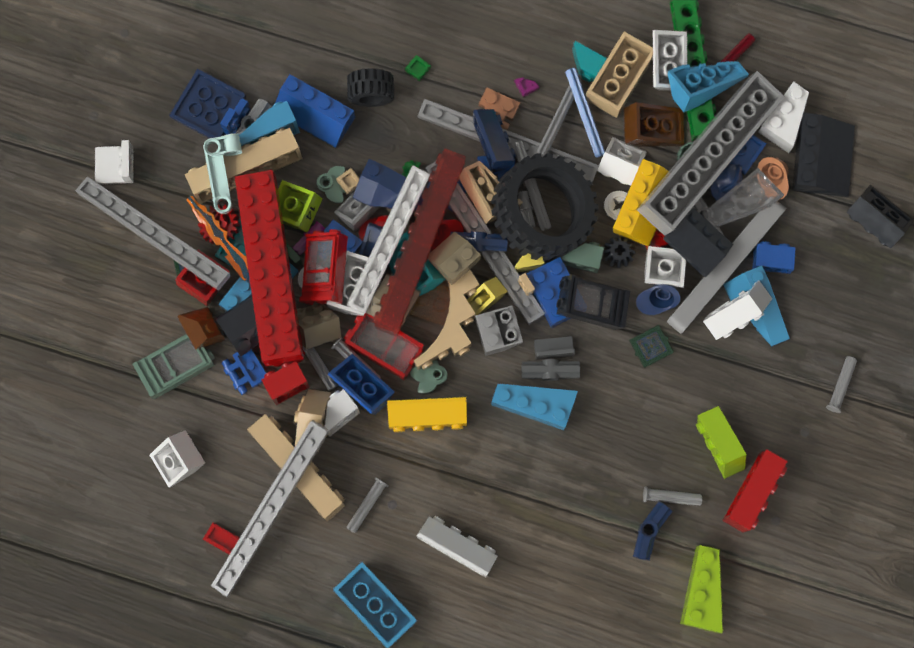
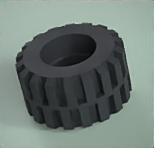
[347,68,395,107]

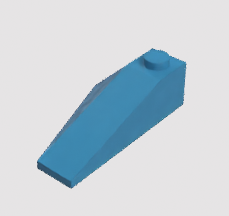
[667,61,749,112]
[239,101,300,147]
[723,266,790,346]

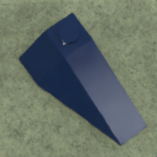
[353,159,438,213]

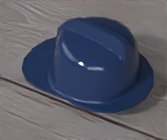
[711,164,743,203]
[636,284,681,315]

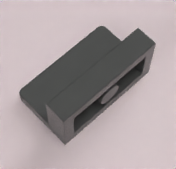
[534,336,575,360]

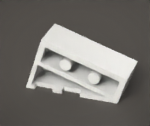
[703,280,772,340]

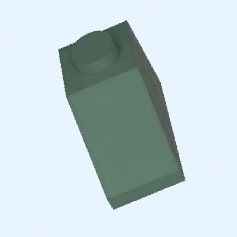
[562,242,604,273]

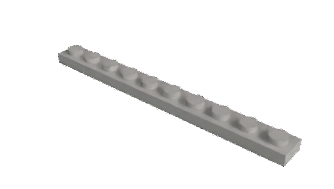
[418,99,599,182]
[425,158,545,325]
[75,176,231,291]
[211,420,330,597]

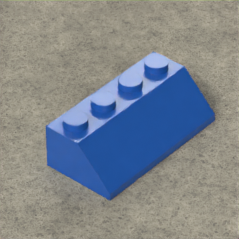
[275,74,355,148]

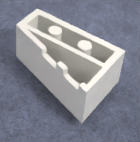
[758,82,809,153]

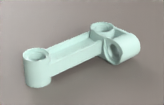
[204,134,242,214]

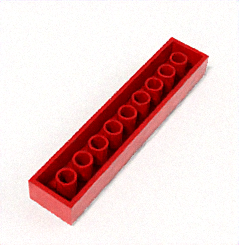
[235,170,304,366]

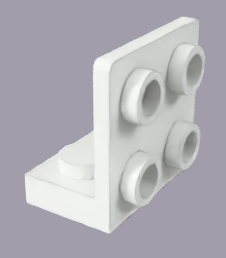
[95,140,133,184]

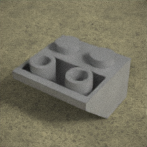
[475,306,523,356]

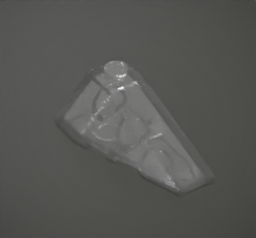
[701,168,784,228]

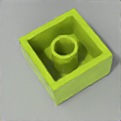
[278,180,323,233]

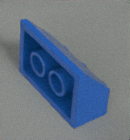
[328,354,395,415]

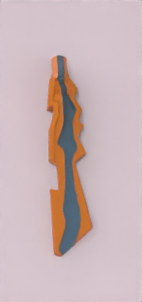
[187,196,248,280]

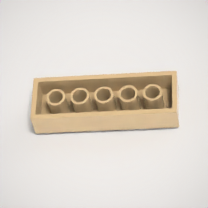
[185,128,302,204]
[247,414,345,522]

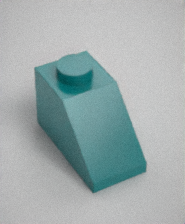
[572,41,607,82]

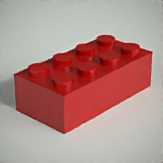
[722,449,788,533]

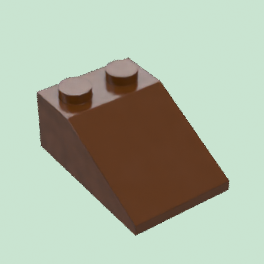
[624,102,684,146]

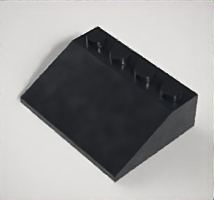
[792,112,855,198]

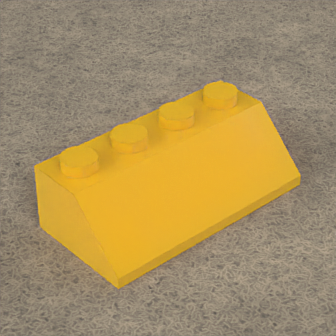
[613,159,669,246]
[387,397,467,432]

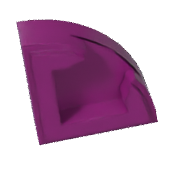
[514,78,539,97]

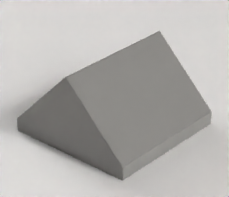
[334,191,380,232]

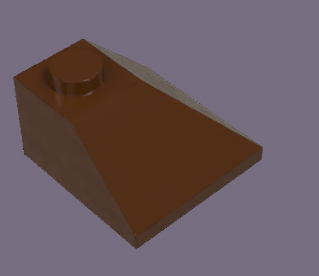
[177,307,226,350]

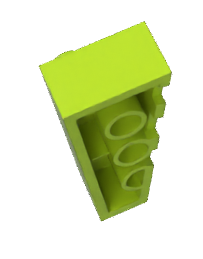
[680,545,723,633]

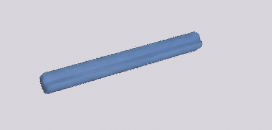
[566,68,605,157]

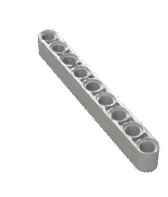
[667,197,787,334]

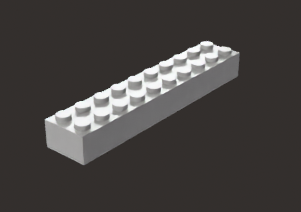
[637,71,785,236]

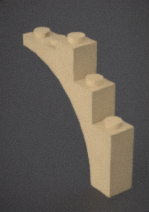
[414,270,480,370]

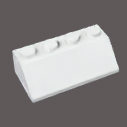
[417,516,498,578]

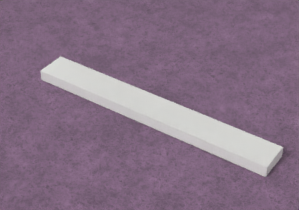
[347,166,431,314]

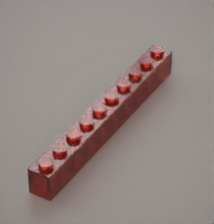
[373,148,466,337]

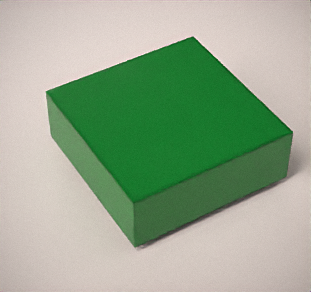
[405,55,431,82]

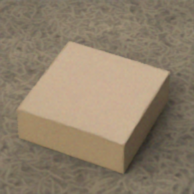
[336,168,360,195]
[518,273,535,296]

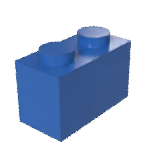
[752,242,796,274]

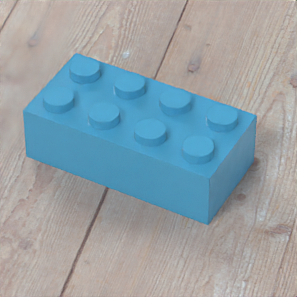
[333,562,417,648]

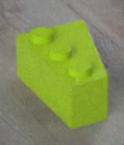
[696,406,746,479]

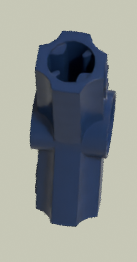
[449,231,508,252]
[633,501,672,561]

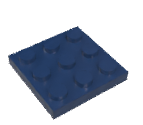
[169,69,247,139]

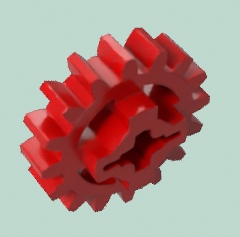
[198,204,240,246]

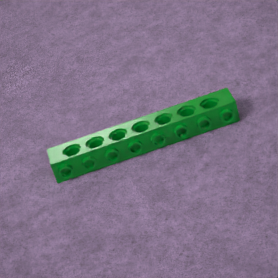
[669,0,716,142]

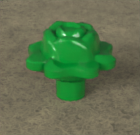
[402,160,421,178]

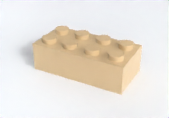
[586,32,653,118]

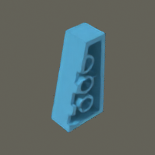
[491,384,578,430]

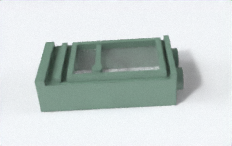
[132,334,215,399]

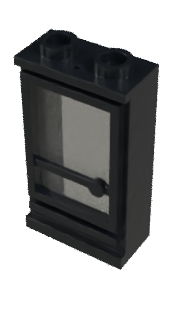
[556,275,630,330]

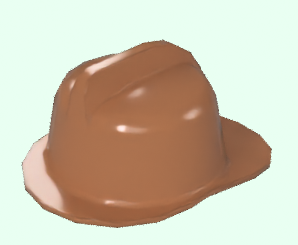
[758,157,789,201]

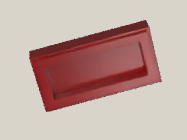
[203,522,240,555]

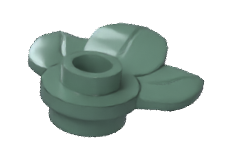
[317,166,346,203]
[410,359,448,394]

